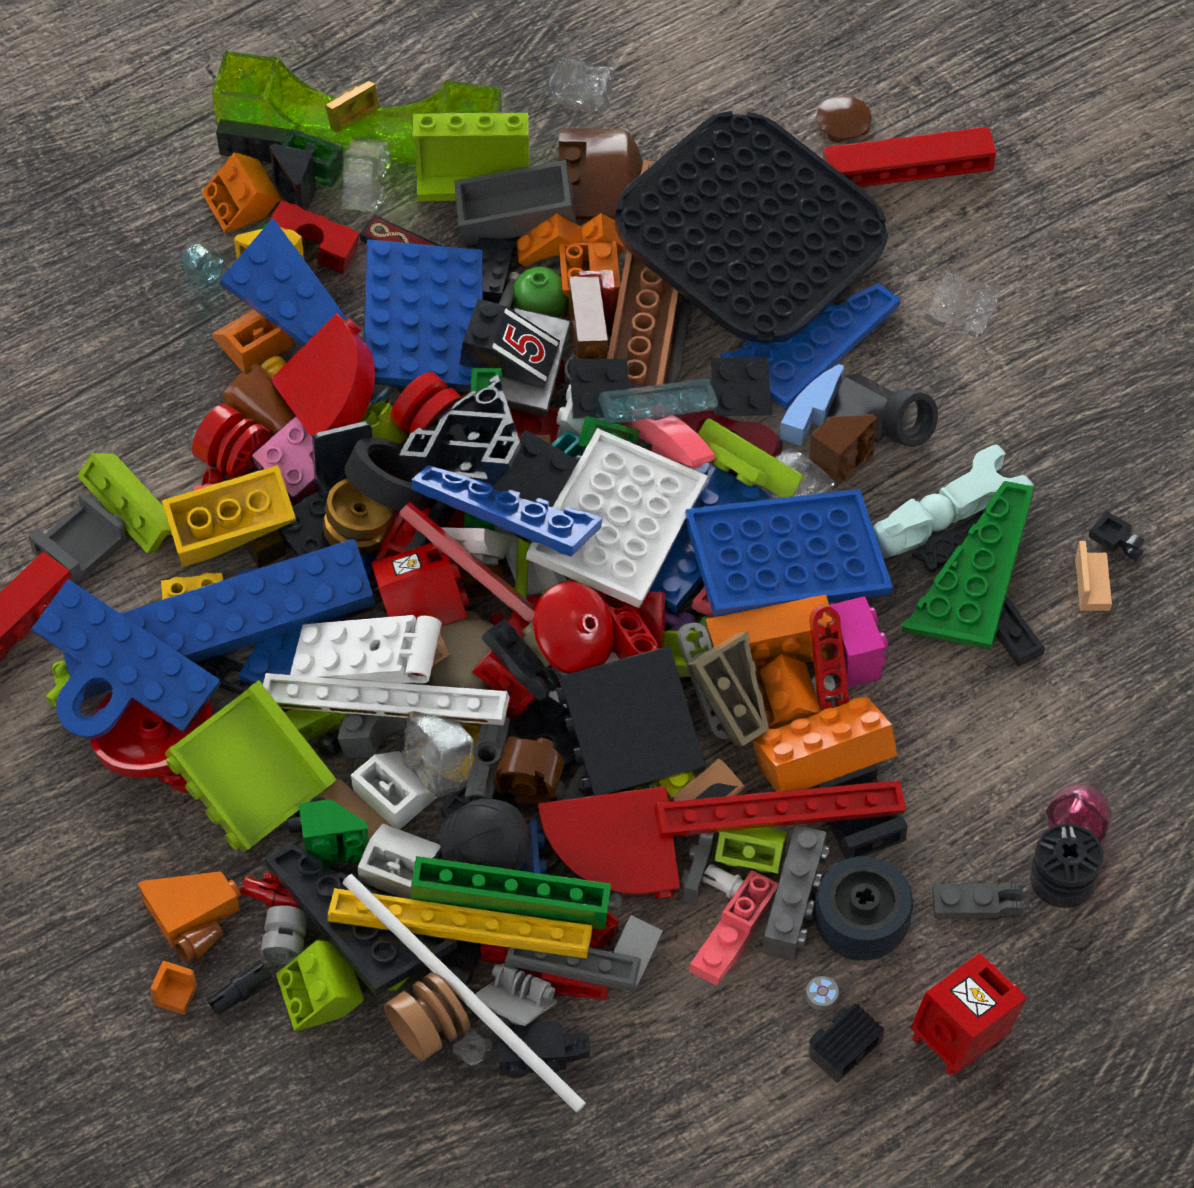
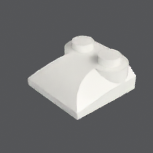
[442,528,511,565]

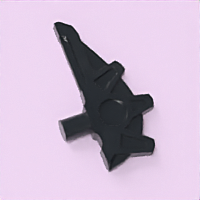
[912,511,984,572]

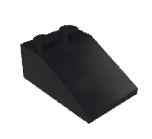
[493,430,578,545]

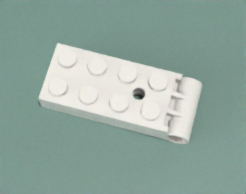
[290,615,442,683]

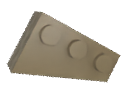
[687,632,769,746]

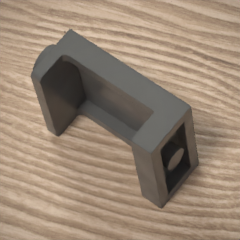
[29,492,127,584]

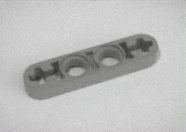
[677,622,730,739]

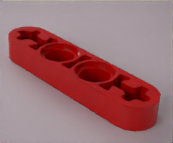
[809,605,849,711]

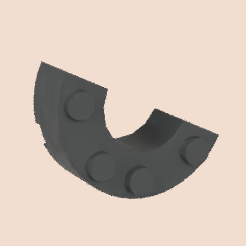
[338,682,469,759]

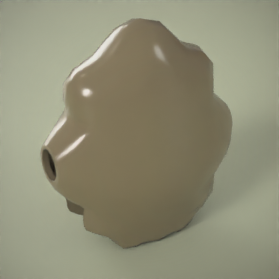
[421,610,495,690]

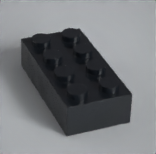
[216,119,291,162]
[476,237,514,304]

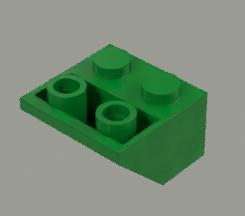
[299,799,369,867]

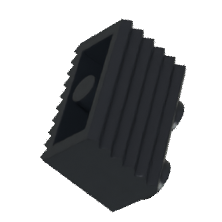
[808,1004,885,1083]

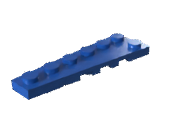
[411,465,603,557]

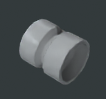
[260,906,308,965]

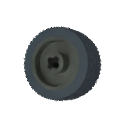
[814,856,913,961]

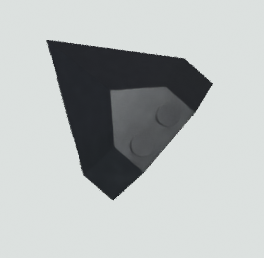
[399,374,521,486]

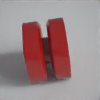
[390,372,463,435]

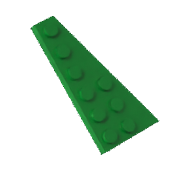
[901,481,1034,650]

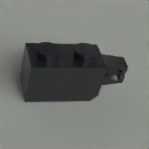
[496,1020,590,1078]

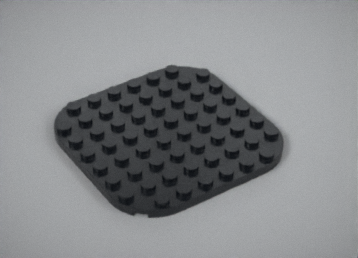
[615,111,888,343]

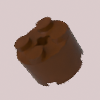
[493,737,564,806]

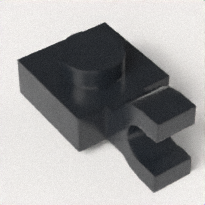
[1089,511,1145,561]

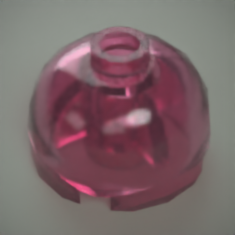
[1046,783,1112,843]

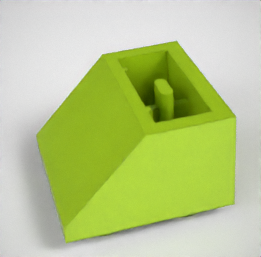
[276,940,364,1031]

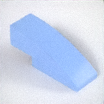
[780,364,844,447]

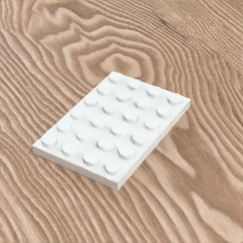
[526,428,708,608]

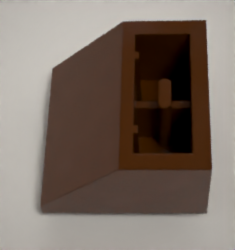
[808,414,877,488]

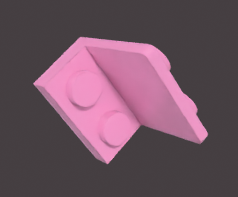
[252,416,314,498]

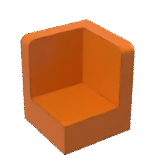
[150,961,197,1015]

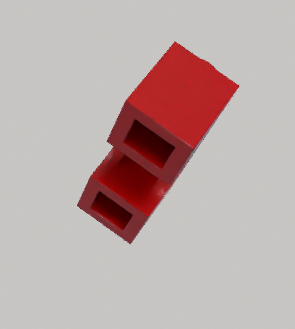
[268,200,359,274]

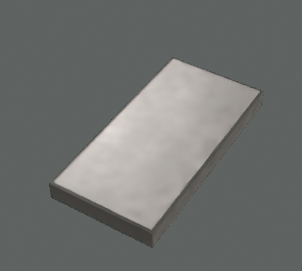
[501,308,571,417]

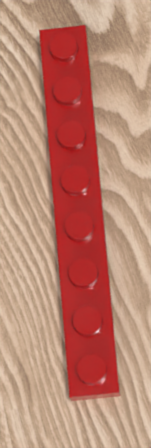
[654,780,907,838]

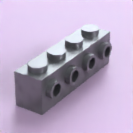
[763,825,830,961]

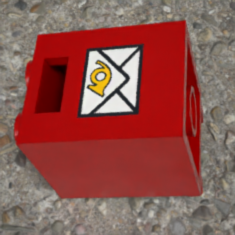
[371,543,470,626]
[910,952,1027,1076]

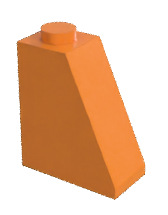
[138,871,241,947]

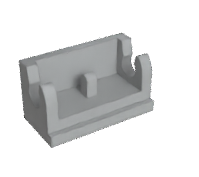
[613,915,663,992]

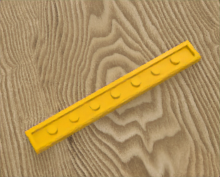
[328,888,592,959]

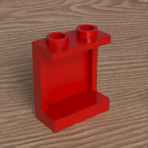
[472,612,553,711]

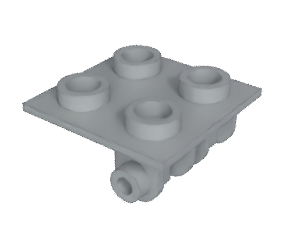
[475,963,557,1026]

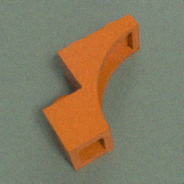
[517,213,627,267]

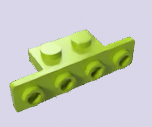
[698,419,804,498]

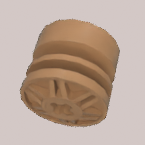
[384,972,470,1061]

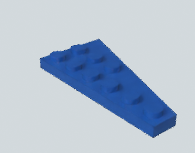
[219,218,347,346]

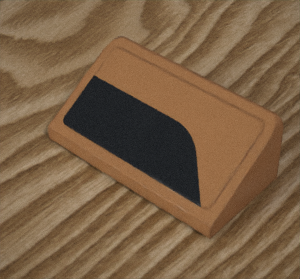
[672,759,745,801]

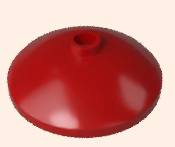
[533,582,615,674]

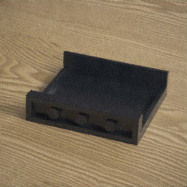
[556,646,705,796]

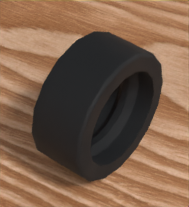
[882,388,938,447]

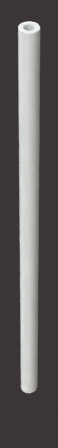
[342,874,586,1113]

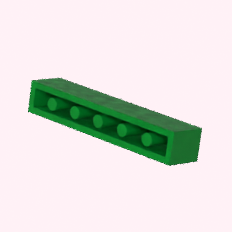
[411,856,611,930]

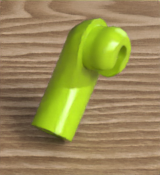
[45,661,70,707]

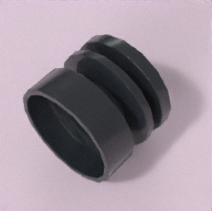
[1030,823,1104,908]

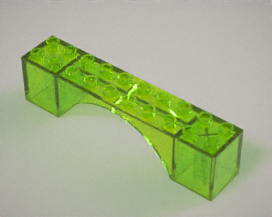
[212,51,502,164]

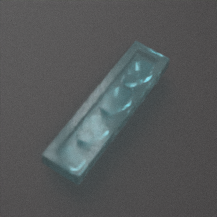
[598,378,718,424]

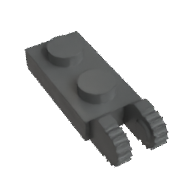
[932,883,1025,919]

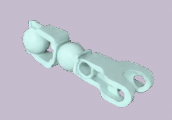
[873,445,1034,558]

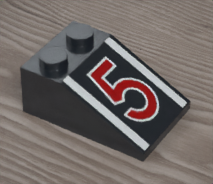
[459,299,560,388]

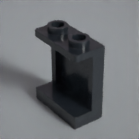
[817,765,908,859]

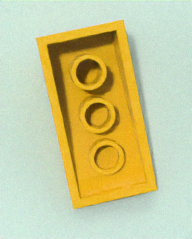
[162,465,296,568]

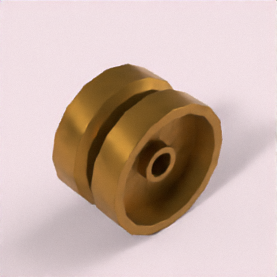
[323,478,394,556]

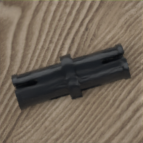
[207,960,272,1016]

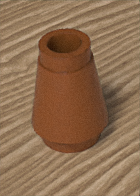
[173,920,223,963]

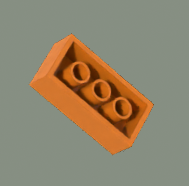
[705,594,834,673]
[753,696,897,792]

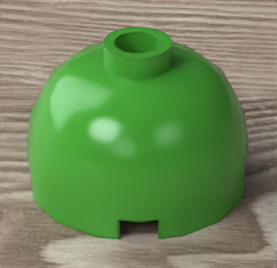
[512,266,568,317]

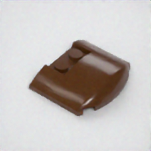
[558,128,642,220]

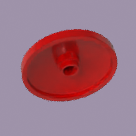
[90,692,215,778]

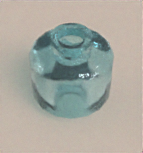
[181,243,224,285]

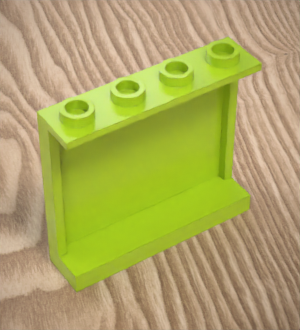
[413,113,530,201]
[165,680,337,853]

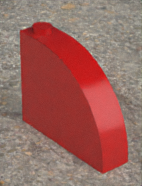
[270,313,375,437]
[538,786,680,900]

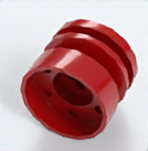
[192,404,271,479]

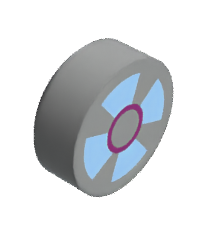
[806,976,839,1011]

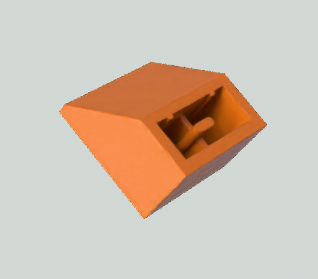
[201,153,281,233]
[559,241,620,309]
[212,309,293,374]
[755,654,821,729]

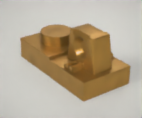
[325,81,380,133]

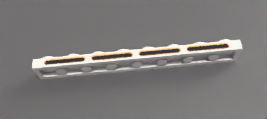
[263,673,510,725]

